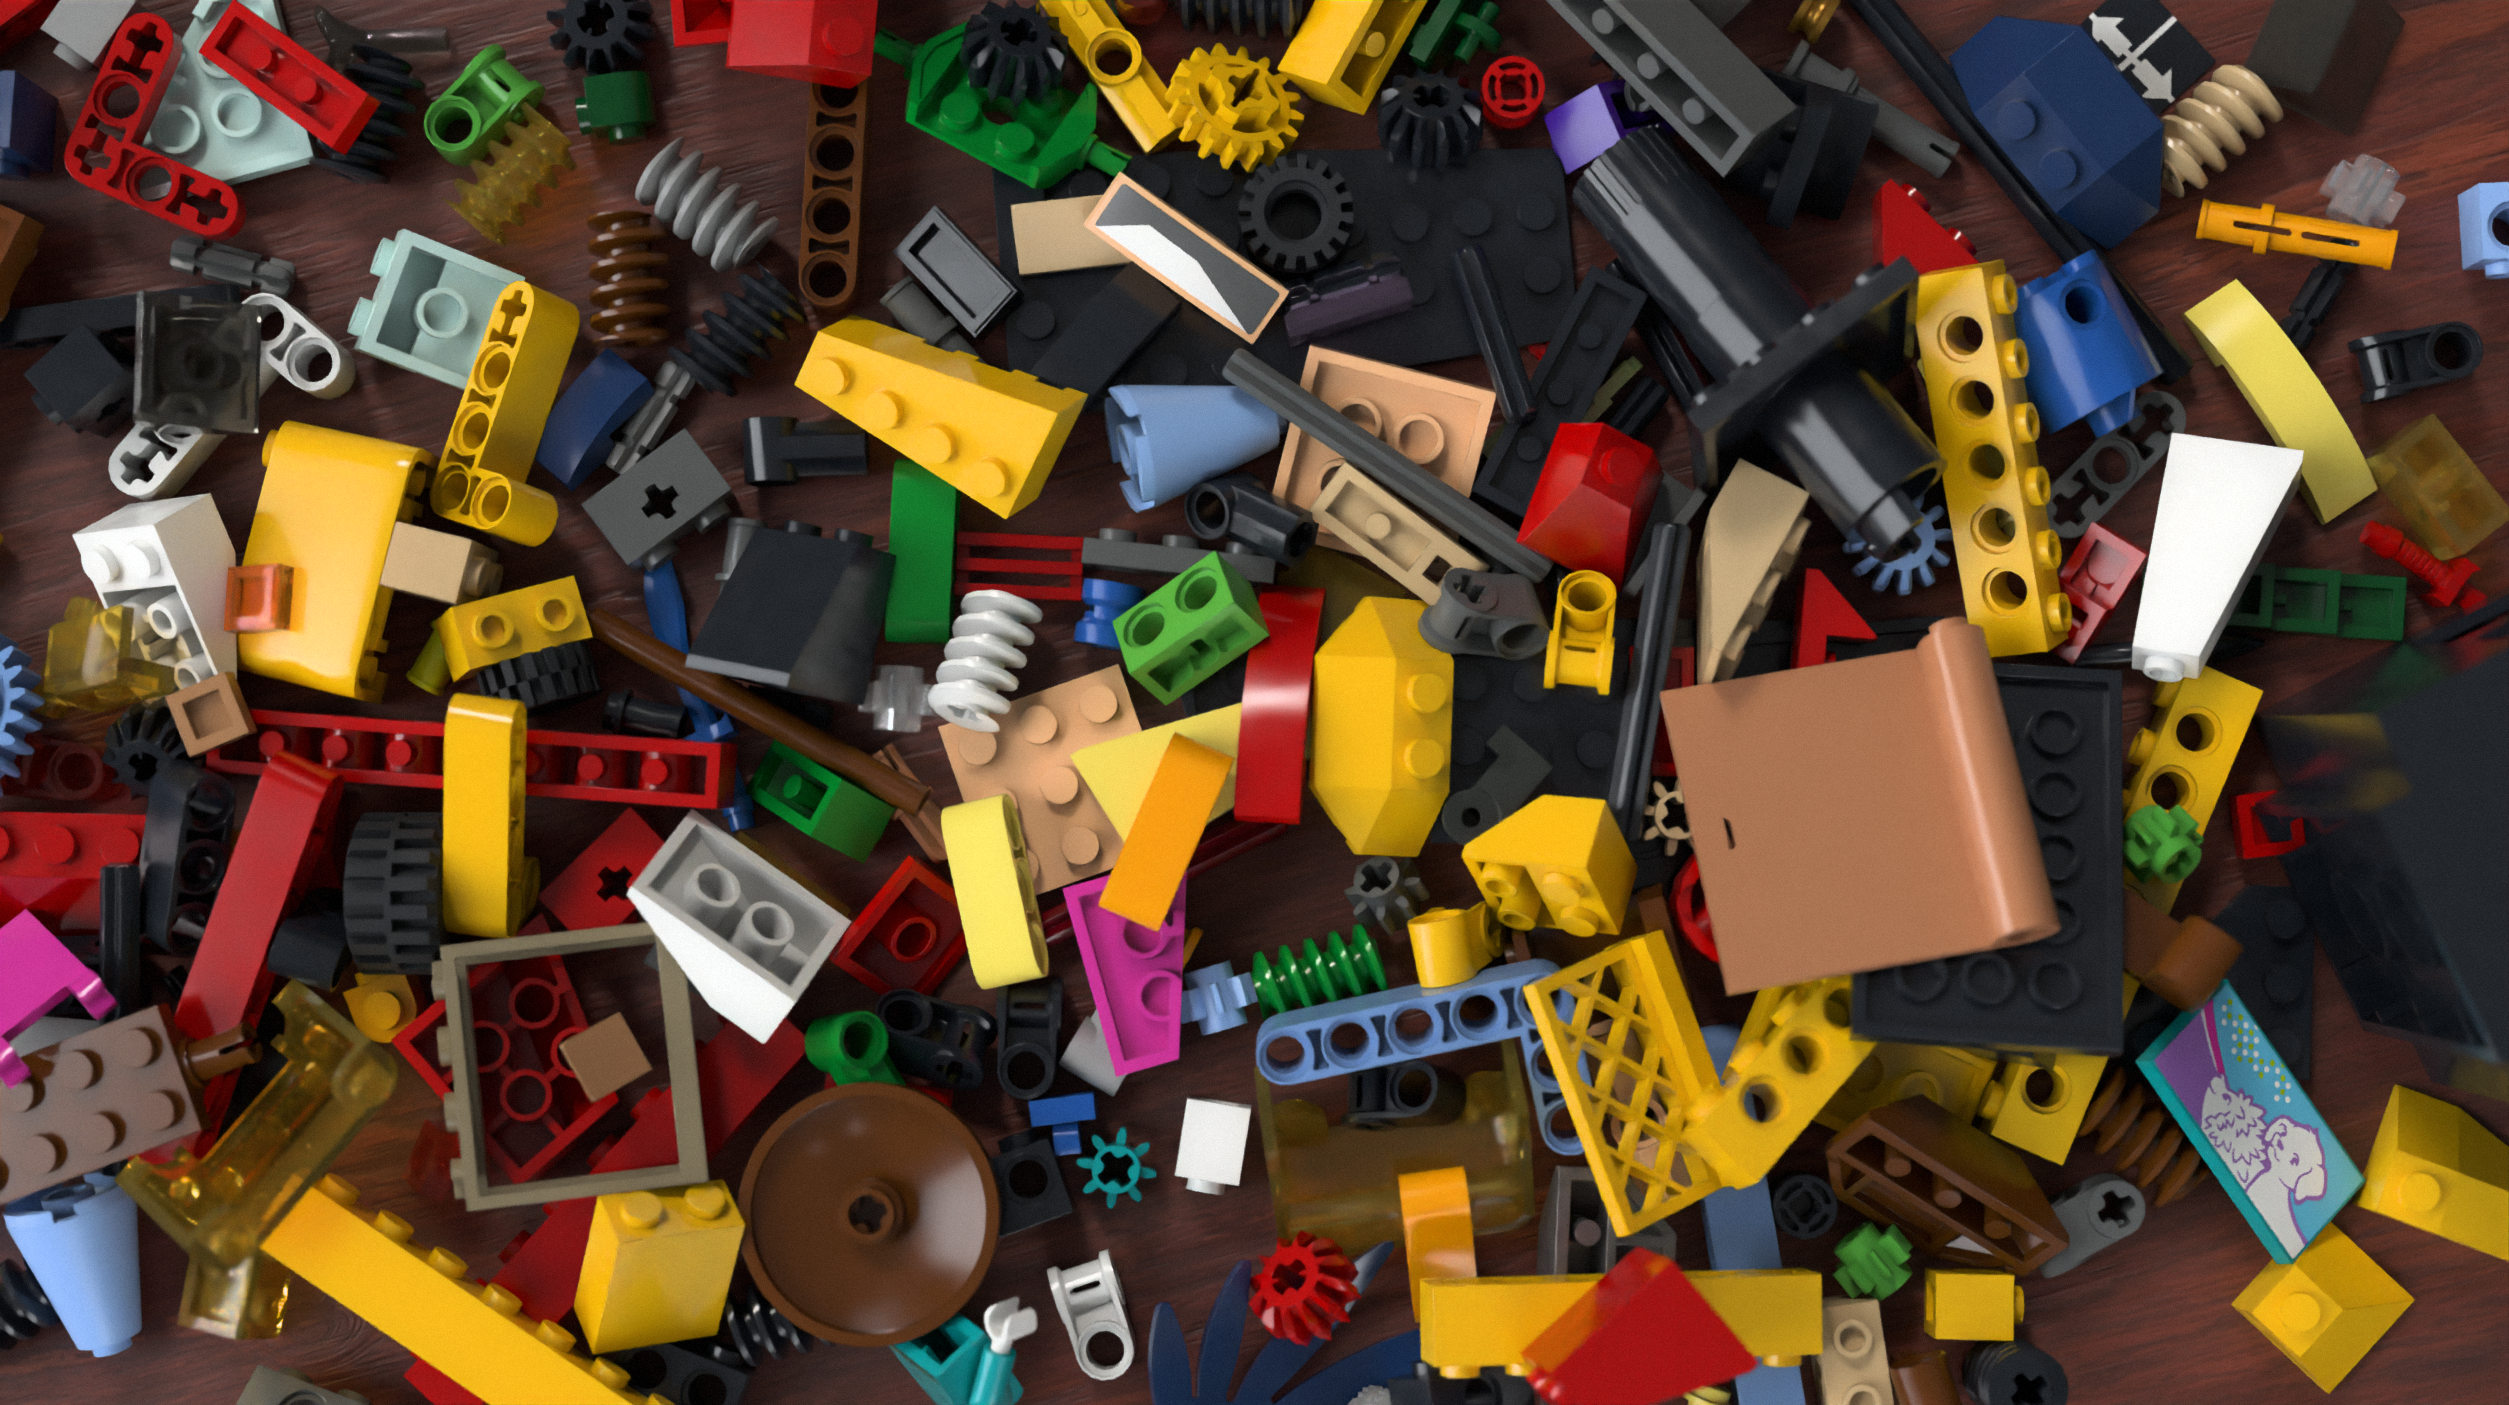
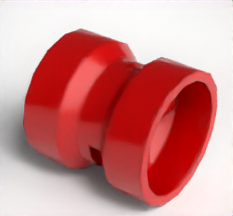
[1479,56,1545,132]

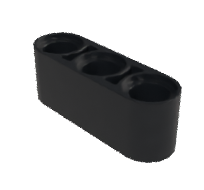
[139,759,236,958]

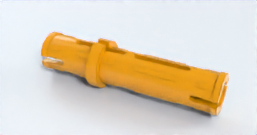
[2196,199,2398,270]

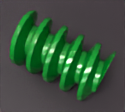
[1251,924,1390,1022]

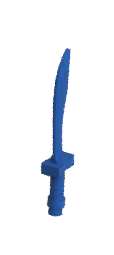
[644,559,756,833]

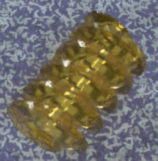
[441,102,578,246]

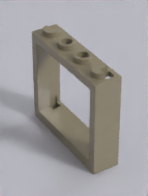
[431,922,710,1212]

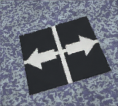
[2080,0,2216,115]

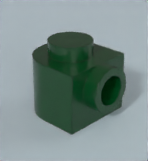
[575,71,658,146]

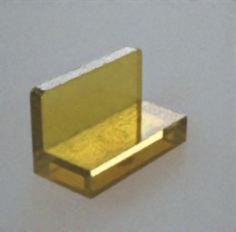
[43,605,175,713]

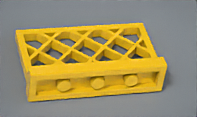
[1522,930,1732,1237]

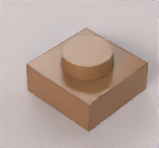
[165,672,257,757]

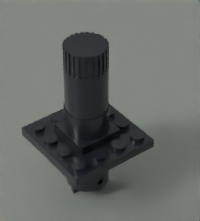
[1572,124,1947,564]

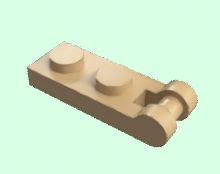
[1309,459,1490,605]

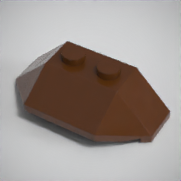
[1825,1094,2069,1276]

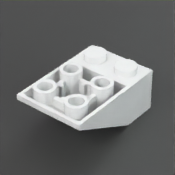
[72,493,237,704]

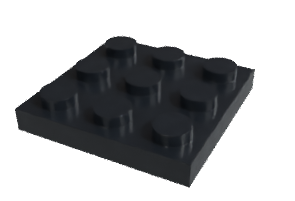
[1431,652,1629,844]

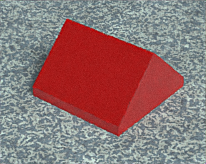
[827,855,968,996]

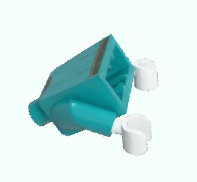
[888,1296,1037,1405]

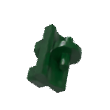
[1400,0,1504,74]

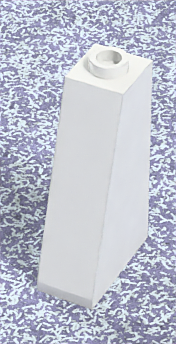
[2132,433,2304,682]

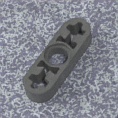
[2046,391,2186,541]

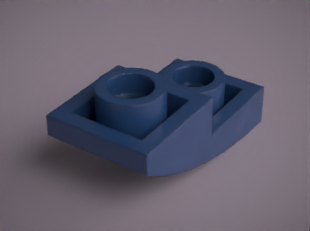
[533,347,655,492]

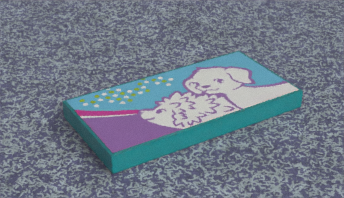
[2135,979,2366,1264]

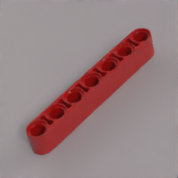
[127,749,345,1186]

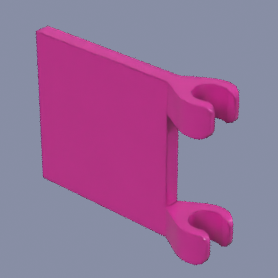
[0,909,118,1089]

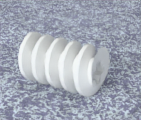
[927,589,1043,732]

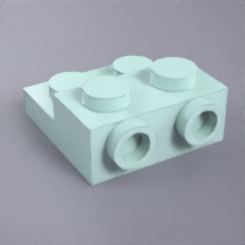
[347,229,525,391]

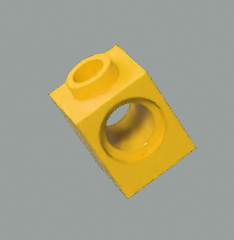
[1924,1267,2024,1341]

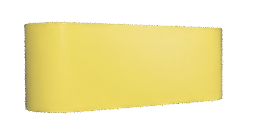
[941,793,1049,990]

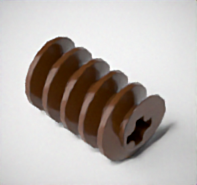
[586,210,672,348]
[2076,1066,2211,1209]

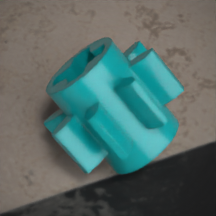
[1077,1126,1157,1208]

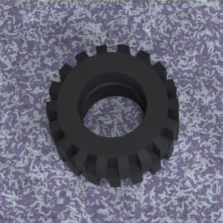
[344,812,461,975]

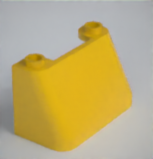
[236,420,441,705]

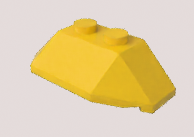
[1309,596,1454,857]

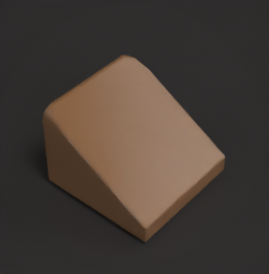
[559,1012,652,1103]

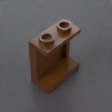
[1503,882,1697,1056]

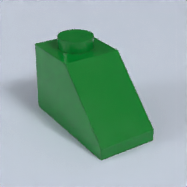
[746,740,896,864]

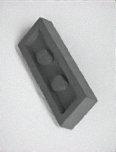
[1081,528,1276,588]

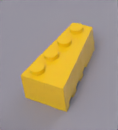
[794,314,1089,519]

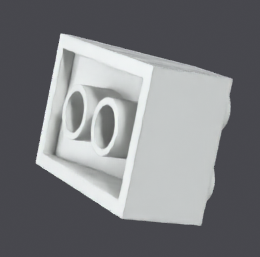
[627,809,852,1044]

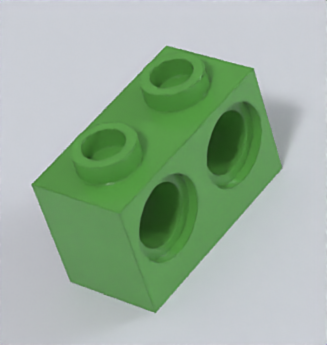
[1112,551,1270,706]

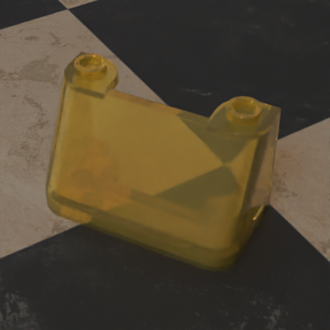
[114,980,398,1270]

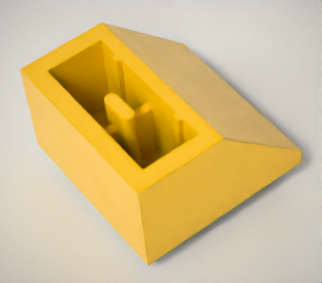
[1462,795,1638,937]

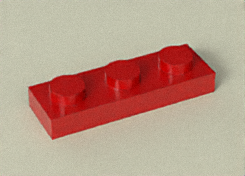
[198,0,381,155]

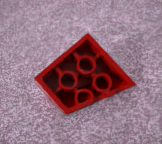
[390,912,620,1184]

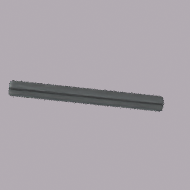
[1222,348,1554,584]

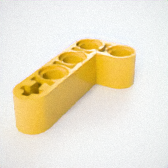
[430,281,580,547]
[442,693,541,939]

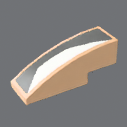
[1084,171,1289,345]

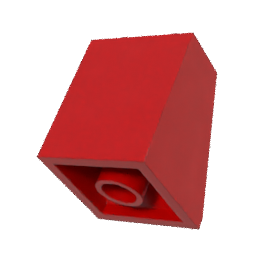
[1520,1246,1760,1405]

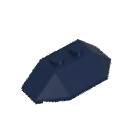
[1948,15,2166,251]

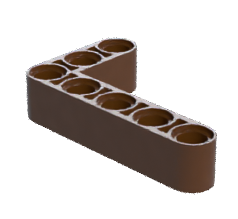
[2123,887,2243,1014]

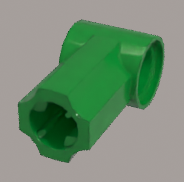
[805,1011,907,1086]

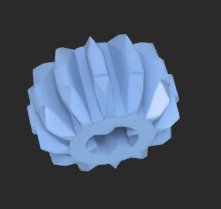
[1842,496,1953,596]

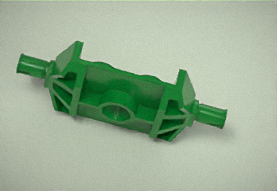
[873,20,1133,189]

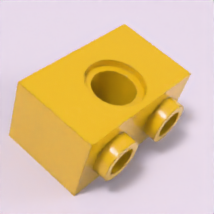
[435,575,593,682]

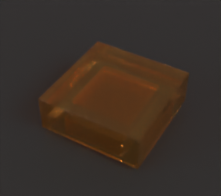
[224,563,294,635]

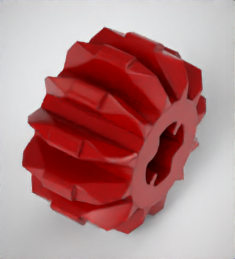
[1248,1230,1361,1347]

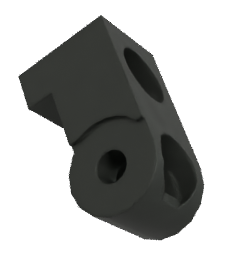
[1441,724,1554,845]

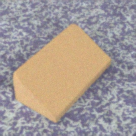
[1011,194,1132,276]

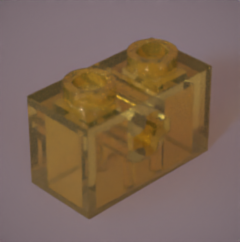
[2365,413,2509,561]

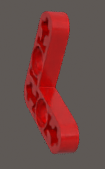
[64,12,247,241]

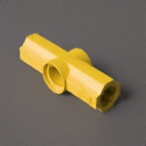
[1037,0,1185,156]

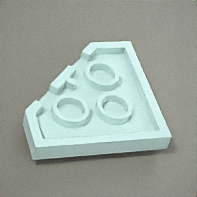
[117,0,319,210]

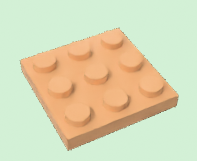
[1272,343,1496,577]
[938,664,1142,896]

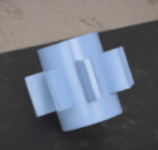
[1181,960,1258,1036]

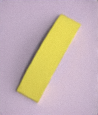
[2181,279,2378,525]

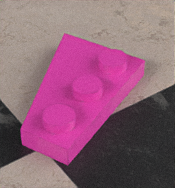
[1063,870,1187,1077]

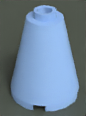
[1104,385,1287,513]
[3,1171,142,1357]

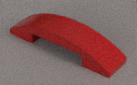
[1234,585,1327,825]

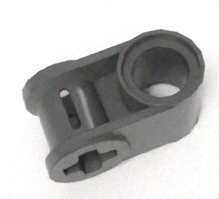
[1418,568,1550,660]
[2038,1172,2146,1278]

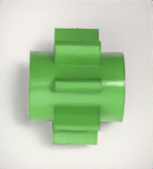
[2123,804,2204,884]
[1833,1220,1913,1301]

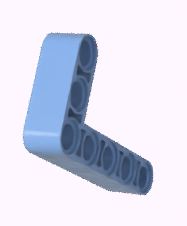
[1256,959,1592,1155]

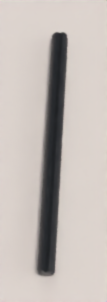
[1846,0,2194,386]

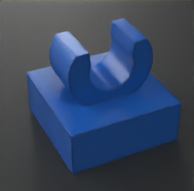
[1028,1090,1099,1156]

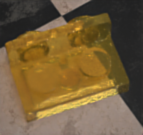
[177,1196,292,1340]

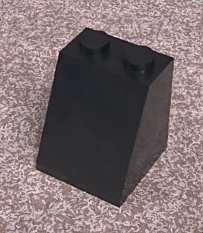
[685,520,896,706]

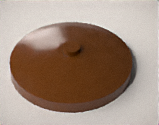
[737,1081,1002,1347]

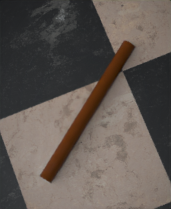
[588,606,931,817]

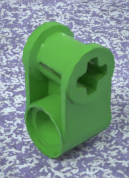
[423,43,545,167]

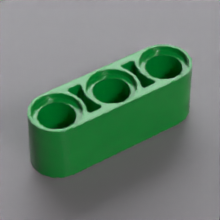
[885,458,961,645]

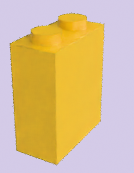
[573,1179,745,1354]

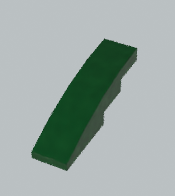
[2141,563,2407,643]

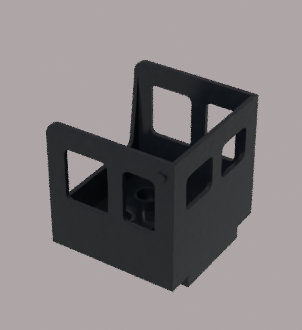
[2251,587,2509,1103]

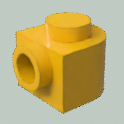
[343,972,428,1043]

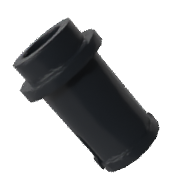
[602,688,688,739]

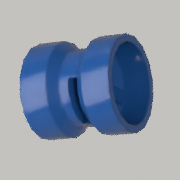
[1073,578,1146,652]

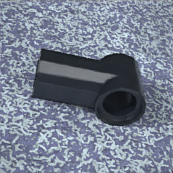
[742,416,870,487]
[1184,470,1319,567]

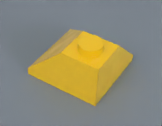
[2231,1221,2415,1394]

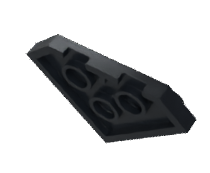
[2112,885,2315,1080]

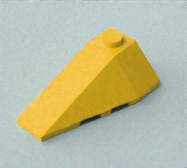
[2353,1084,2509,1262]

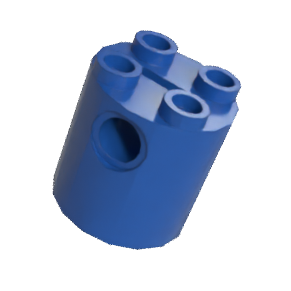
[2013,249,2165,439]

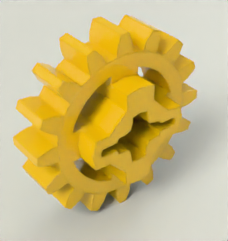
[1164,43,1304,172]

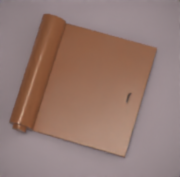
[1659,617,2061,995]

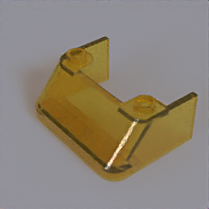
[1254,1037,1535,1255]

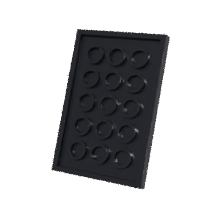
[1849,655,2123,1058]

